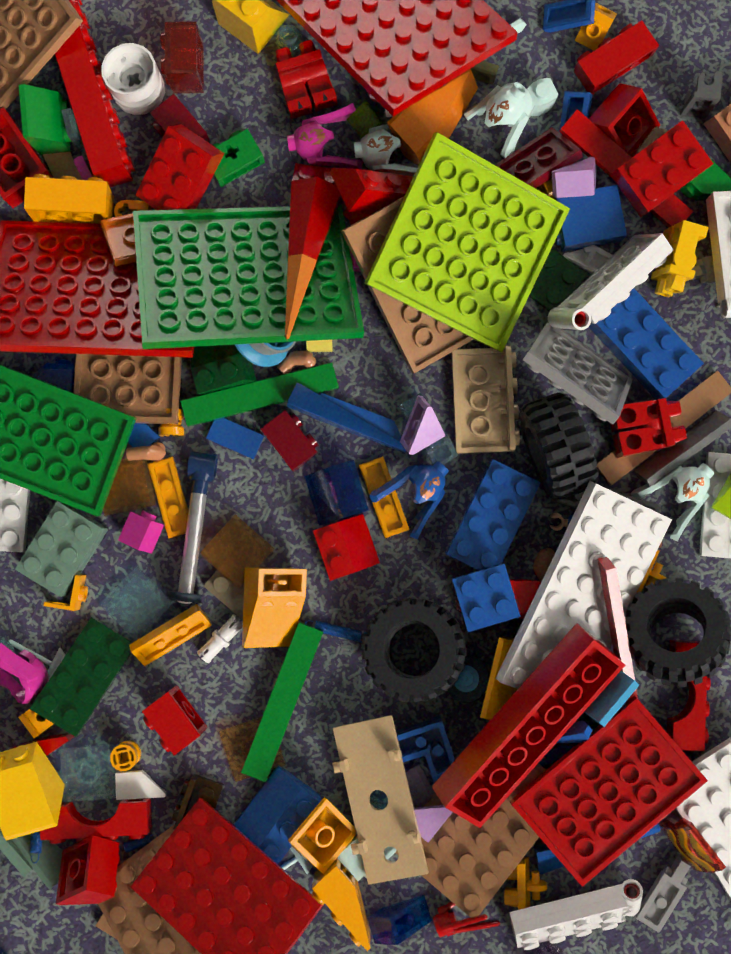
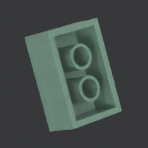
[15,501,108,597]

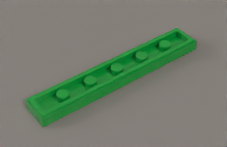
[181,363,339,427]
[241,622,324,782]

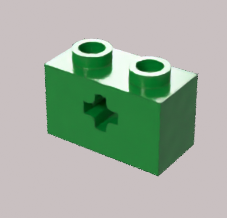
[213,128,265,187]

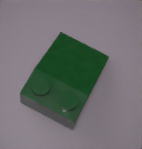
[191,345,257,395]

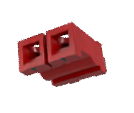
[276,40,337,119]
[610,398,687,458]

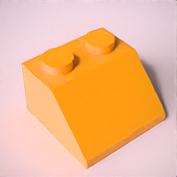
[288,797,357,875]

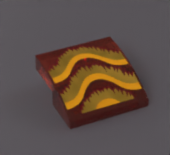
[660,818,726,872]

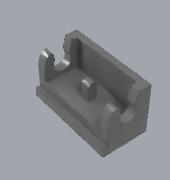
[680,70,723,118]

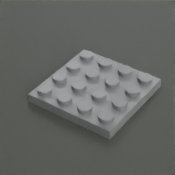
[523,321,633,424]

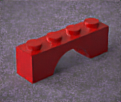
[667,640,711,751]
[40,798,152,844]

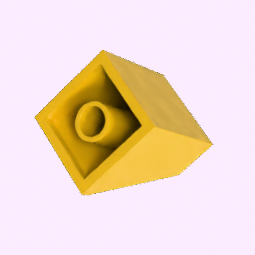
[212,0,289,54]
[0,742,65,841]

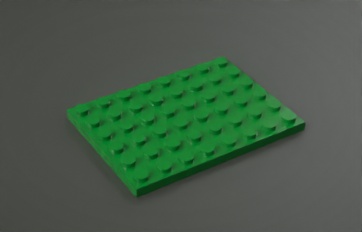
[133,205,364,349]

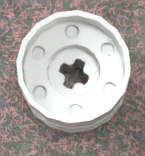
[101,43,165,115]

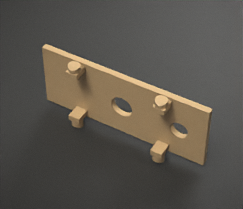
[332,715,429,885]

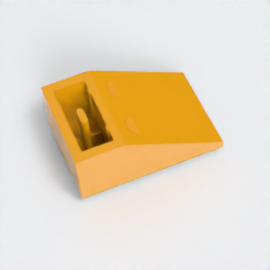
[242,567,307,648]
[312,858,370,951]

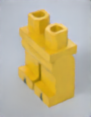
[651,220,709,297]

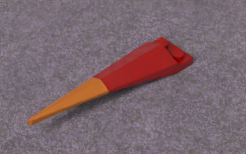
[285,163,342,339]

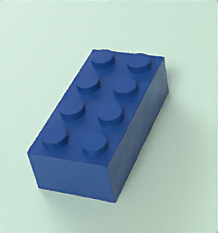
[589,288,704,400]
[445,459,541,571]

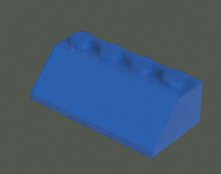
[233,764,322,864]

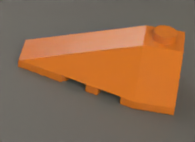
[387,69,478,166]

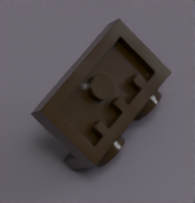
[171,774,224,830]

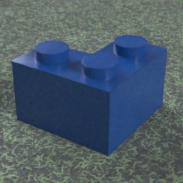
[396,716,455,781]

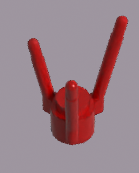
[433,901,500,938]

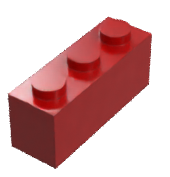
[574,20,659,94]

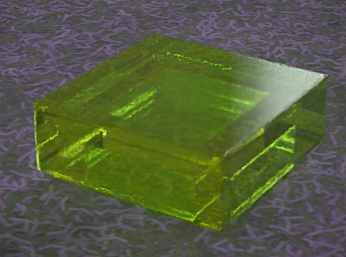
[347,102,383,139]

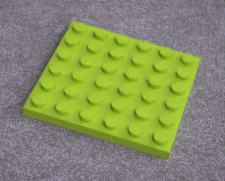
[364,132,570,352]

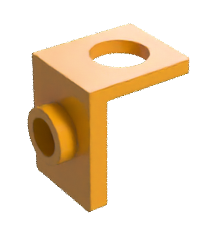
[575,2,617,51]
[43,574,88,611]

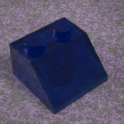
[305,460,369,526]

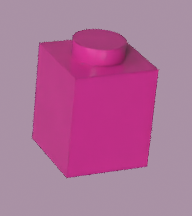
[118,510,164,554]

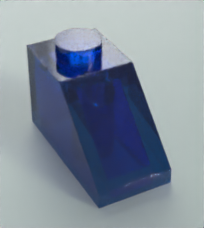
[32,359,75,393]
[367,895,432,945]

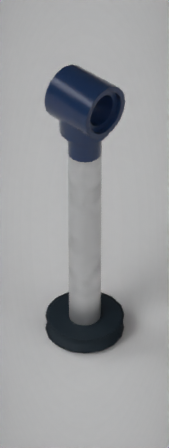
[166,451,218,604]

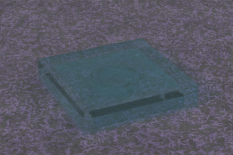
[99,567,174,641]
[60,743,116,802]

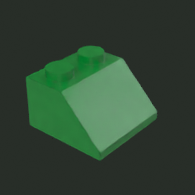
[19,84,73,155]

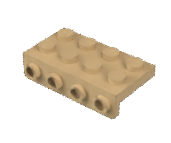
[451,346,520,454]

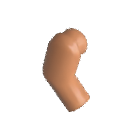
[277,350,316,375]
[126,442,166,461]
[533,548,555,582]

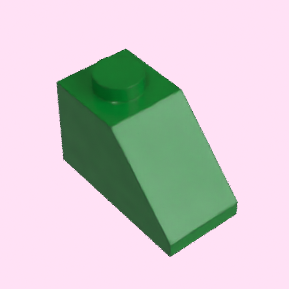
[680,159,731,201]

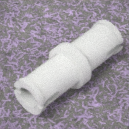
[197,614,243,663]

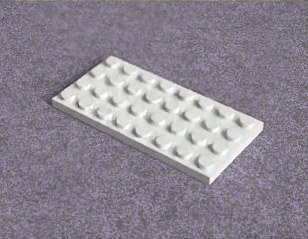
[495,481,672,689]

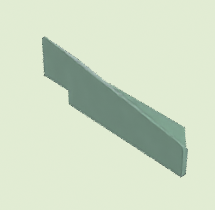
[0,829,63,890]

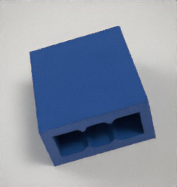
[554,185,627,252]

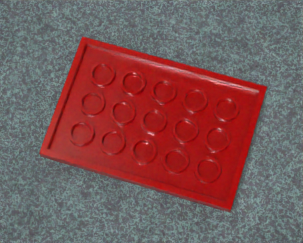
[510,696,708,887]
[130,798,323,954]

